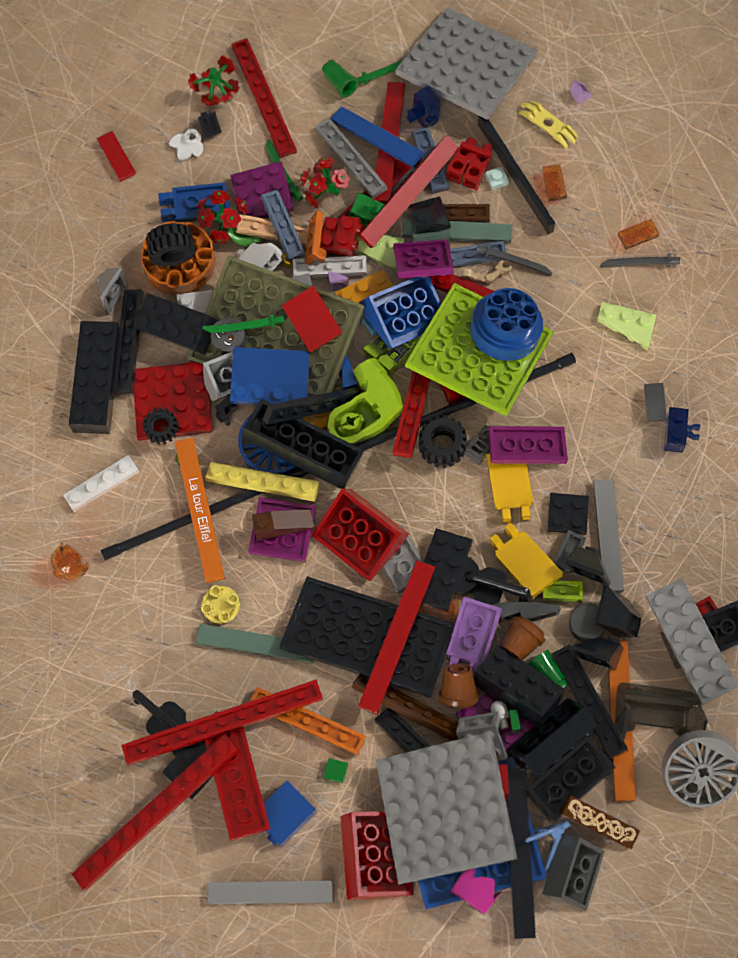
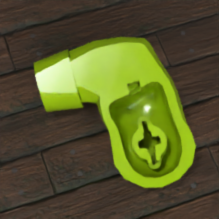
[328,358,403,444]

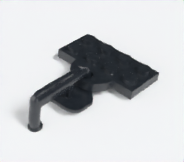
[422,528,531,612]
[132,690,217,800]

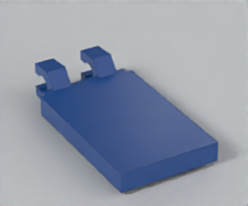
[158,182,229,223]

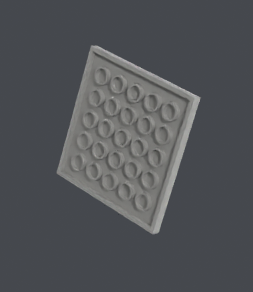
[395,7,538,120]
[376,732,517,884]

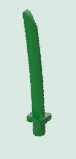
[357,59,404,86]
[266,140,303,201]
[202,315,284,333]

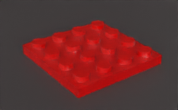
[133,362,213,441]

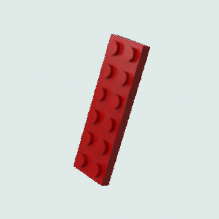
[205,727,271,841]

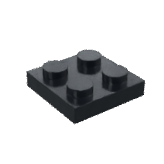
[547,493,589,535]

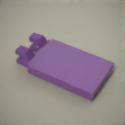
[446,597,502,676]

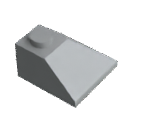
[97,268,128,315]
[203,352,233,402]

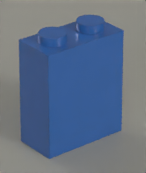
[264,780,317,847]

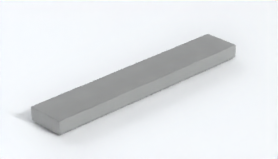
[315,118,388,199]
[593,479,624,592]
[208,881,333,904]

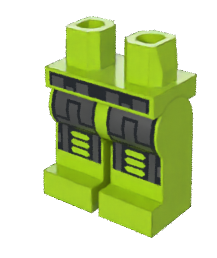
[363,335,419,377]

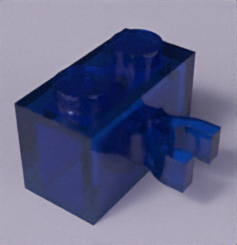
[406,85,441,128]
[664,407,700,453]

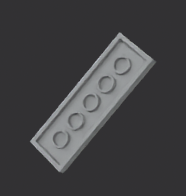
[645,578,738,705]

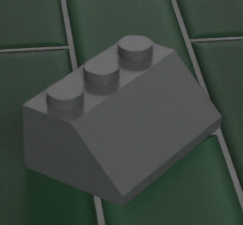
[542,834,605,911]

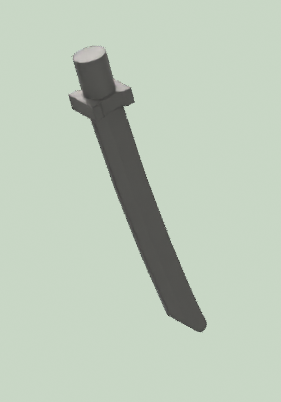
[476,244,552,276]
[600,253,680,268]

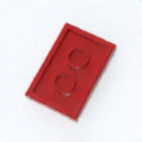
[282,285,343,353]

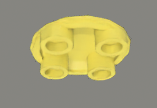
[201,585,240,624]

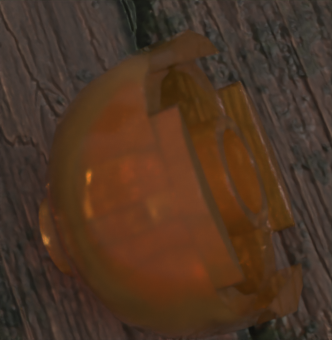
[50,542,90,580]

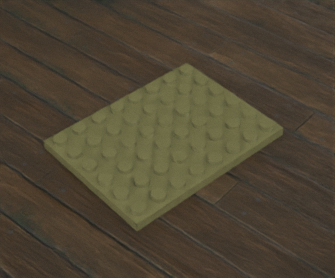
[187,255,365,397]

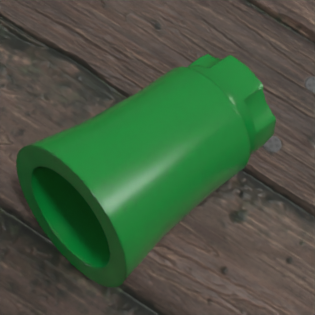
[321,59,359,98]
[528,649,569,688]

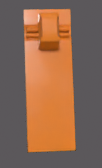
[304,210,327,266]

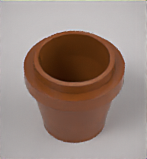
[500,616,545,661]
[439,663,479,709]

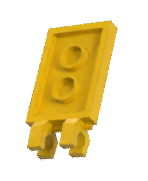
[486,454,533,524]
[489,522,563,599]

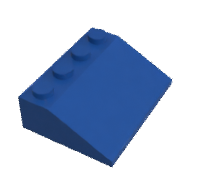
[359,277,441,349]
[230,347,309,405]

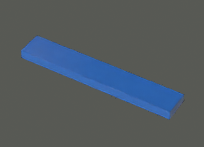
[330,106,423,168]

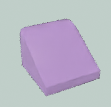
[328,271,349,291]

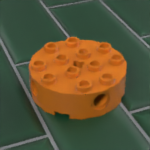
[141,221,216,296]

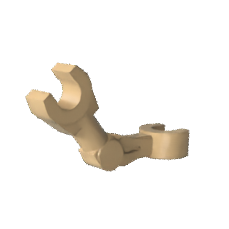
[462,259,512,284]

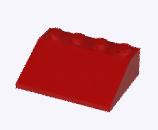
[311,488,409,581]
[340,812,414,900]

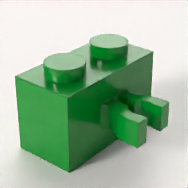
[348,193,385,226]

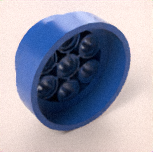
[470,288,543,361]

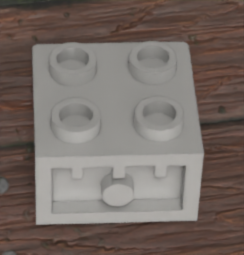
[456,712,507,761]

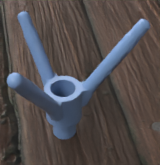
[525,819,571,874]

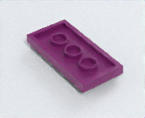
[488,426,568,464]

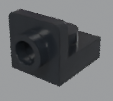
[198,110,222,138]
[215,396,239,426]

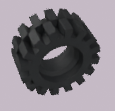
[143,407,179,445]

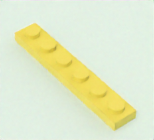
[205,462,320,502]

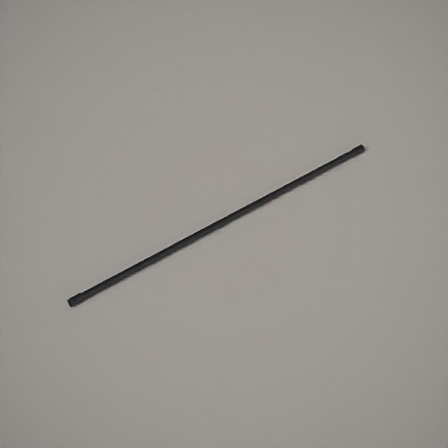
[101,353,576,560]

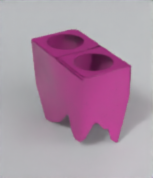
[451,868,504,915]

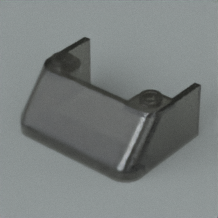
[615,683,708,750]

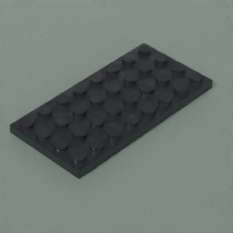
[280,576,455,698]

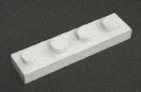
[293,256,367,278]
[63,455,139,512]

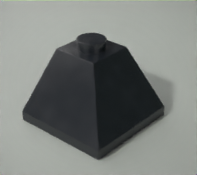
[406,196,451,234]
[566,546,611,586]
[595,586,641,638]
[571,637,624,671]

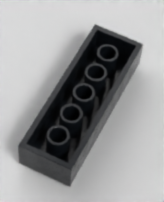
[69,321,120,434]
[241,398,364,489]

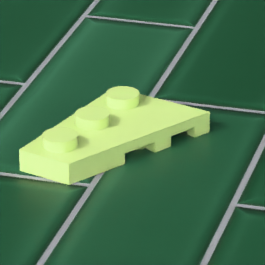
[354,235,405,273]
[597,302,656,350]

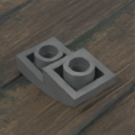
[644,383,667,422]

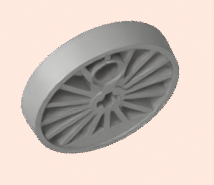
[662,730,738,808]

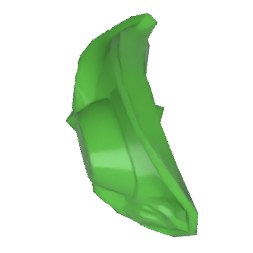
[227,226,262,247]

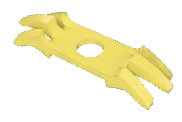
[518,101,578,149]

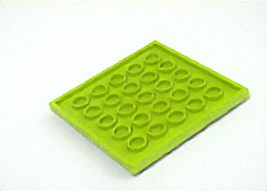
[405,283,554,417]

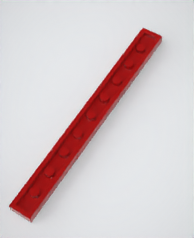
[121,679,323,766]
[72,734,240,891]

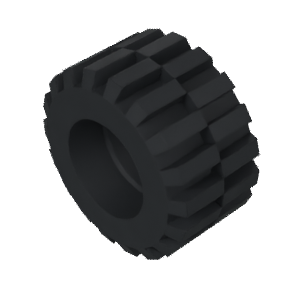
[146,223,195,266]
[419,415,467,468]

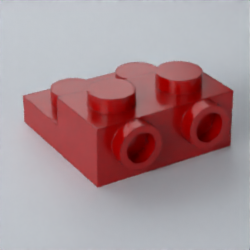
[320,216,363,257]

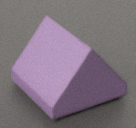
[569,80,592,104]

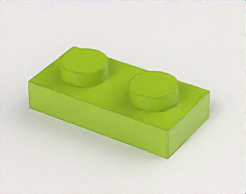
[543,580,583,602]

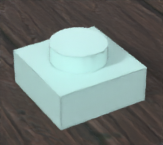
[485,167,509,190]

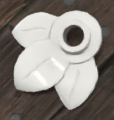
[169,129,203,160]

